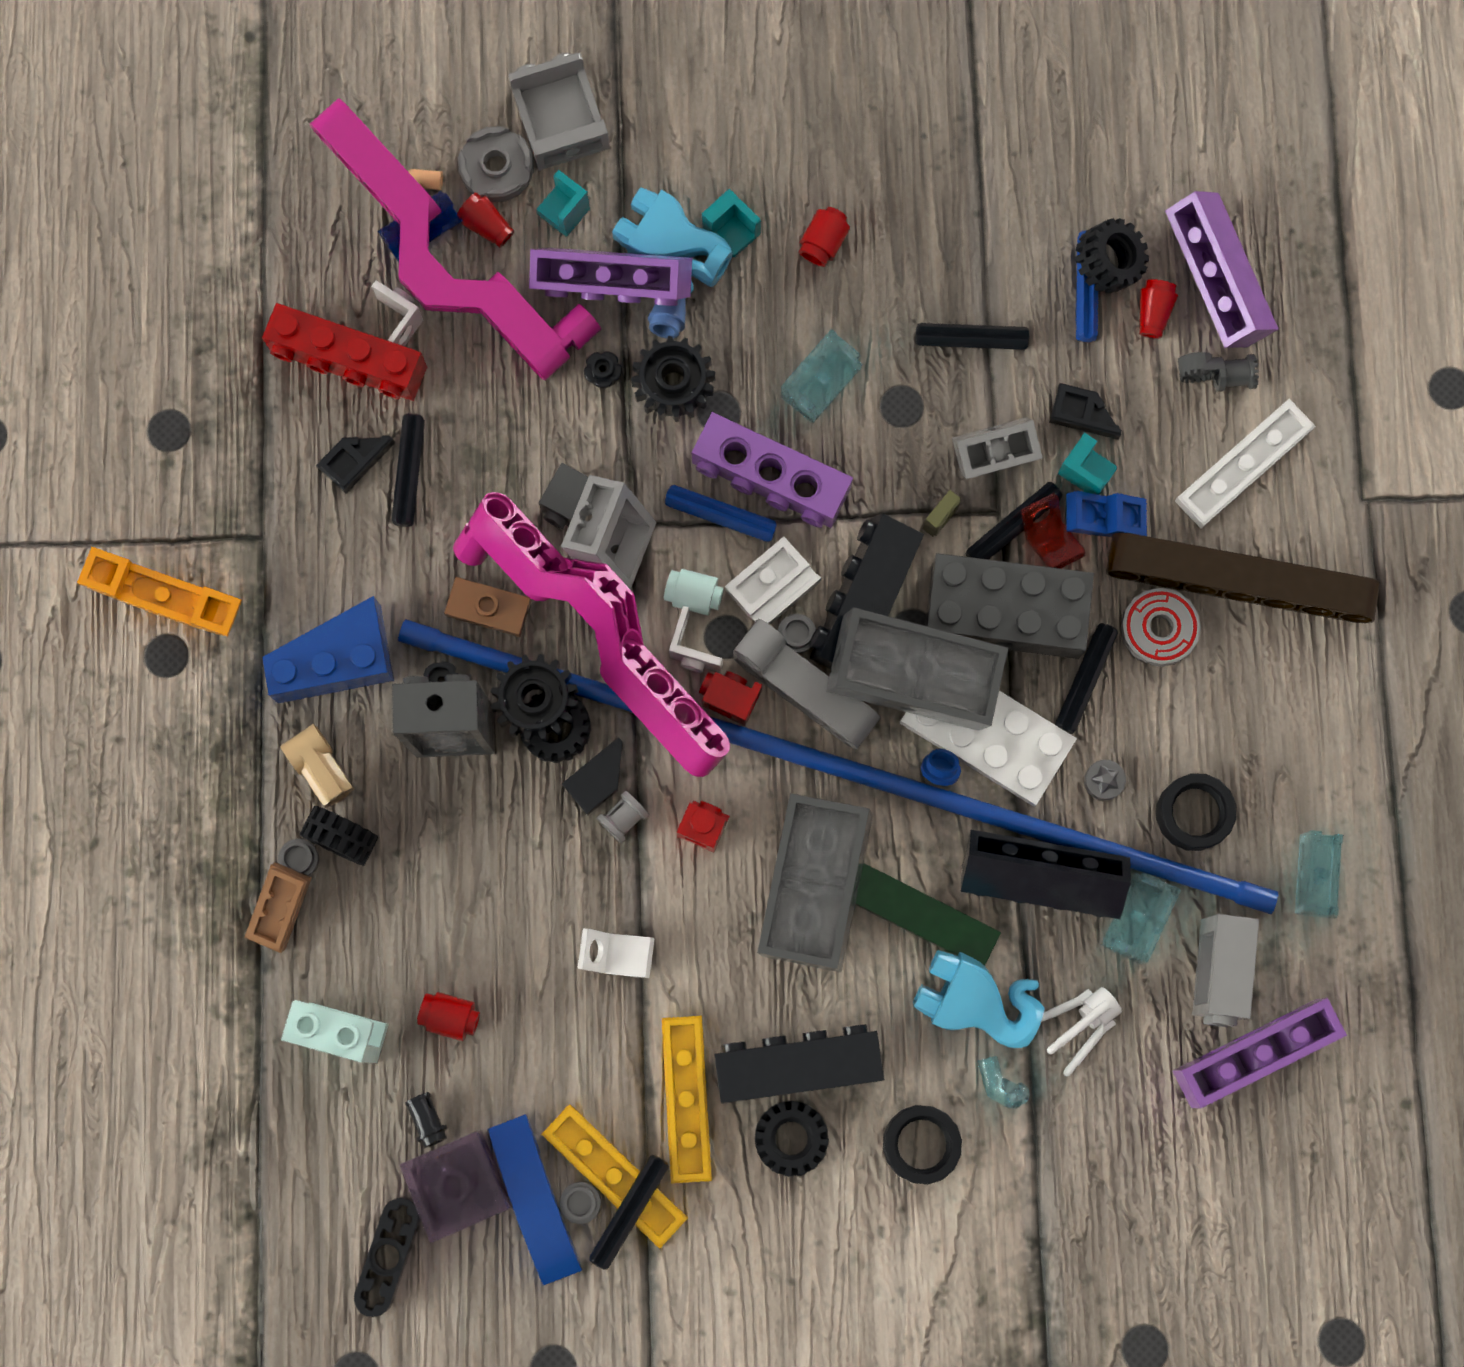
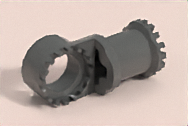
[1178,352,1259,392]

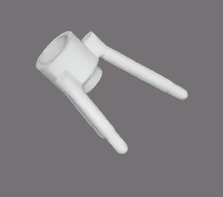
[1041,987,1122,1076]

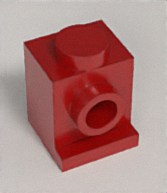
[699,671,762,726]
[676,800,730,853]

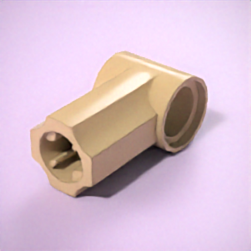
[280,724,355,808]

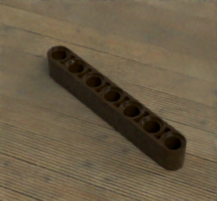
[1106,533,1380,623]

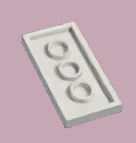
[900,691,1077,807]

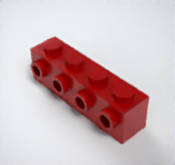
[262,303,427,401]

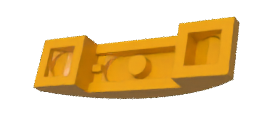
[77,546,242,637]

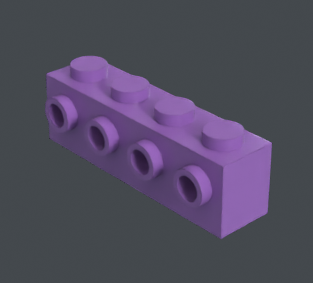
[1165,191,1278,348]
[529,248,692,306]

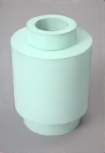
[664,569,724,616]

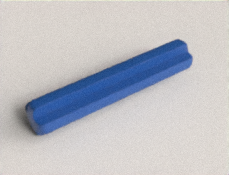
[1076,231,1098,342]
[665,485,777,542]

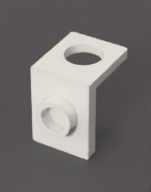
[371,280,423,346]
[669,606,723,673]
[578,928,654,978]

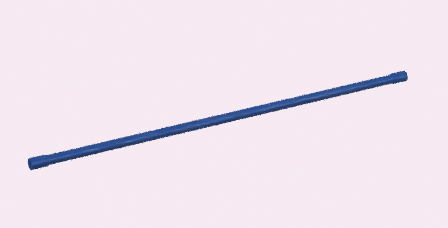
[398,619,1278,914]

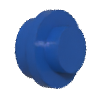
[921,749,961,786]

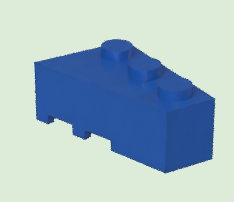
[262,596,394,703]

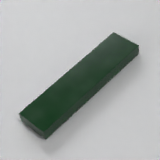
[855,863,1001,966]

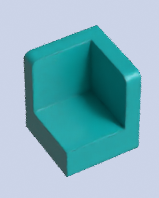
[536,170,590,237]
[702,188,761,257]
[1057,433,1117,495]

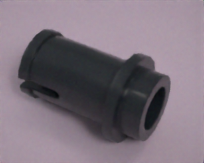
[405,1092,448,1148]

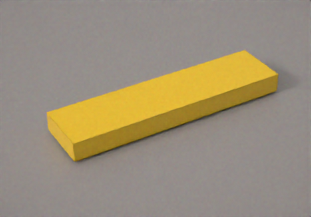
[661,1016,712,1184]
[541,1104,688,1249]

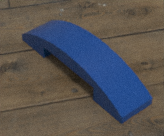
[488,1114,582,1286]

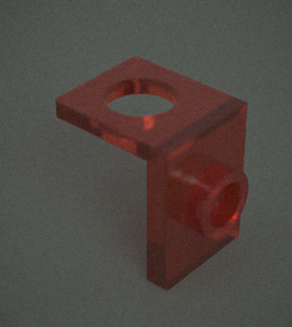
[1021,493,1086,569]

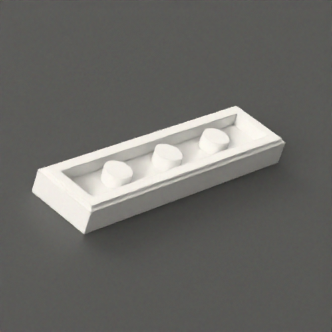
[1175,399,1316,529]

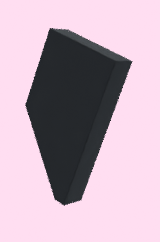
[1049,383,1122,440]
[316,435,395,494]
[562,737,623,815]

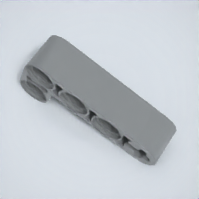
[733,619,880,750]

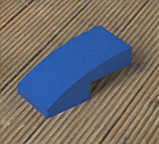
[1066,490,1147,537]

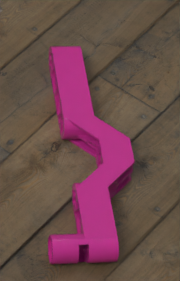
[309,98,602,381]
[453,492,730,777]

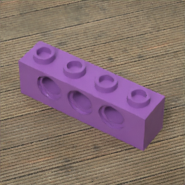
[692,412,853,528]
[1172,998,1347,1108]

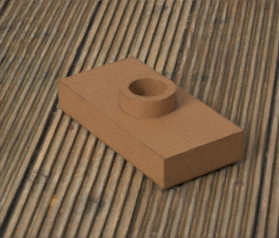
[444,577,532,637]
[244,862,312,953]

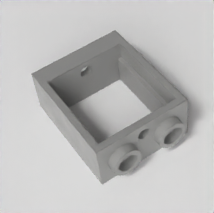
[561,475,657,590]
[1192,914,1259,1027]

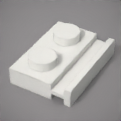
[725,536,821,624]

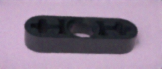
[354,1197,422,1317]

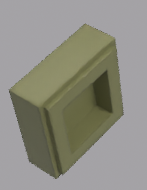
[922,490,961,537]

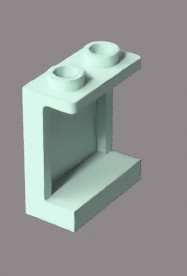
[281,1000,389,1063]

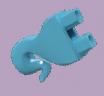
[612,187,733,293]
[913,950,1045,1048]

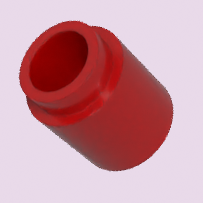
[799,207,850,267]
[417,992,480,1041]

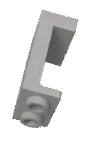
[508,52,610,171]

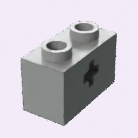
[952,417,1043,479]

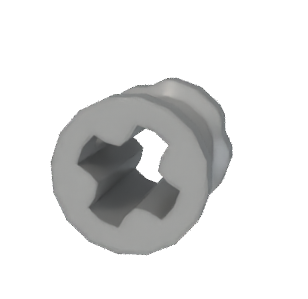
[597,791,649,844]

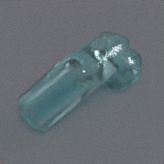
[978,1056,1030,1108]

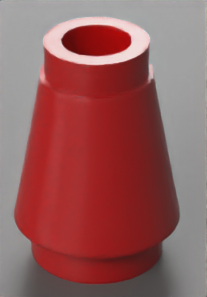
[457,192,515,248]
[1139,279,1179,339]

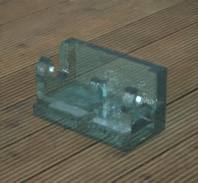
[781,329,863,423]
[1295,830,1344,918]
[1101,873,1181,965]

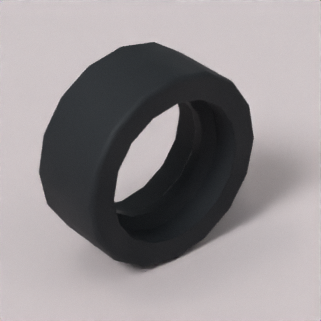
[1156,773,1236,851]
[883,1105,962,1185]

